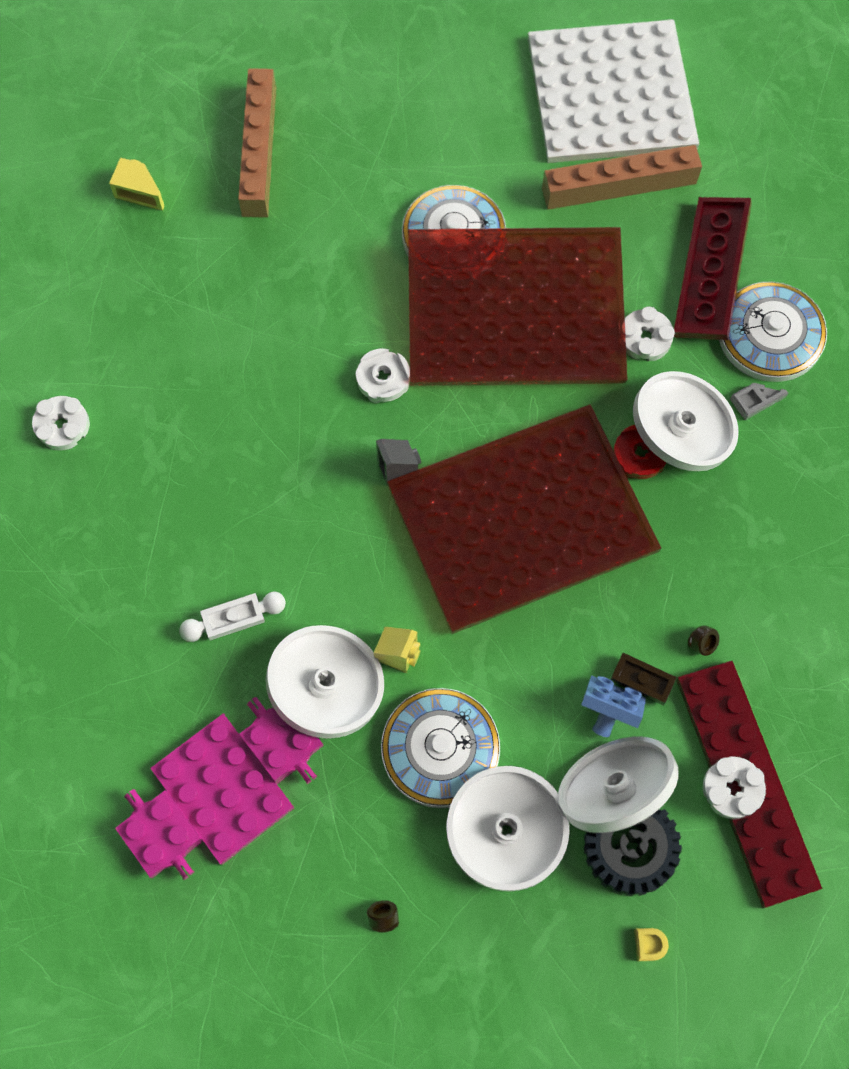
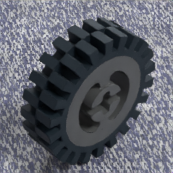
[584,809,682,896]

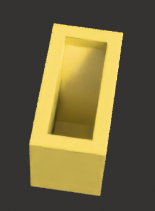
[109,158,165,211]

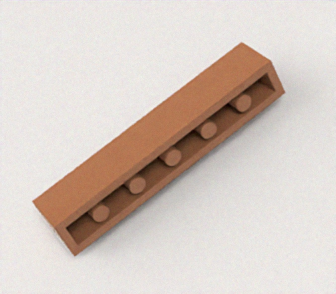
[238,69,276,217]
[542,145,702,210]

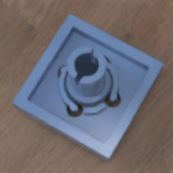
[581,676,646,737]

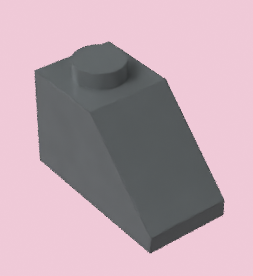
[376,439,421,486]

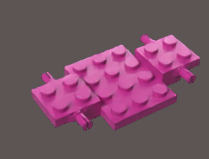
[115,697,324,880]

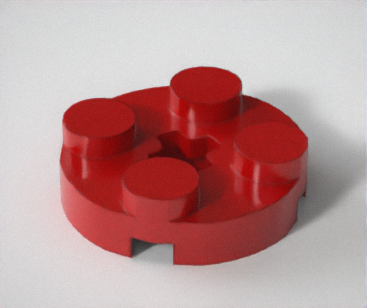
[613,425,666,479]

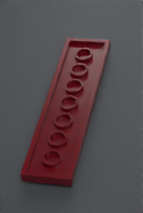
[676,660,823,908]

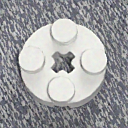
[620,307,675,361]
[356,348,410,403]
[32,396,90,450]
[703,757,766,819]

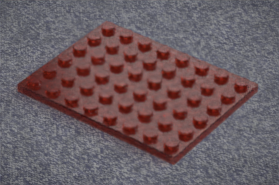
[408,227,627,386]
[387,404,661,634]

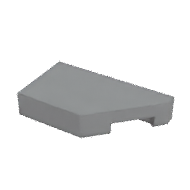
[730,383,788,420]

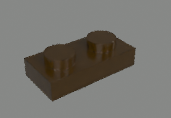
[610,652,677,706]

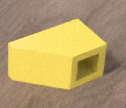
[374,627,421,673]

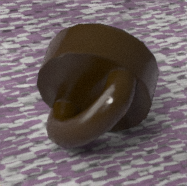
[688,625,720,656]
[367,900,399,933]

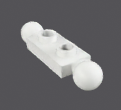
[179,592,286,642]

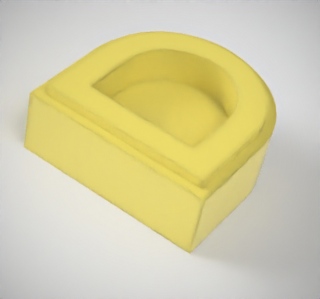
[634,928,668,961]

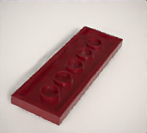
[674,197,752,340]

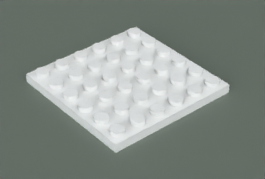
[528,20,699,163]

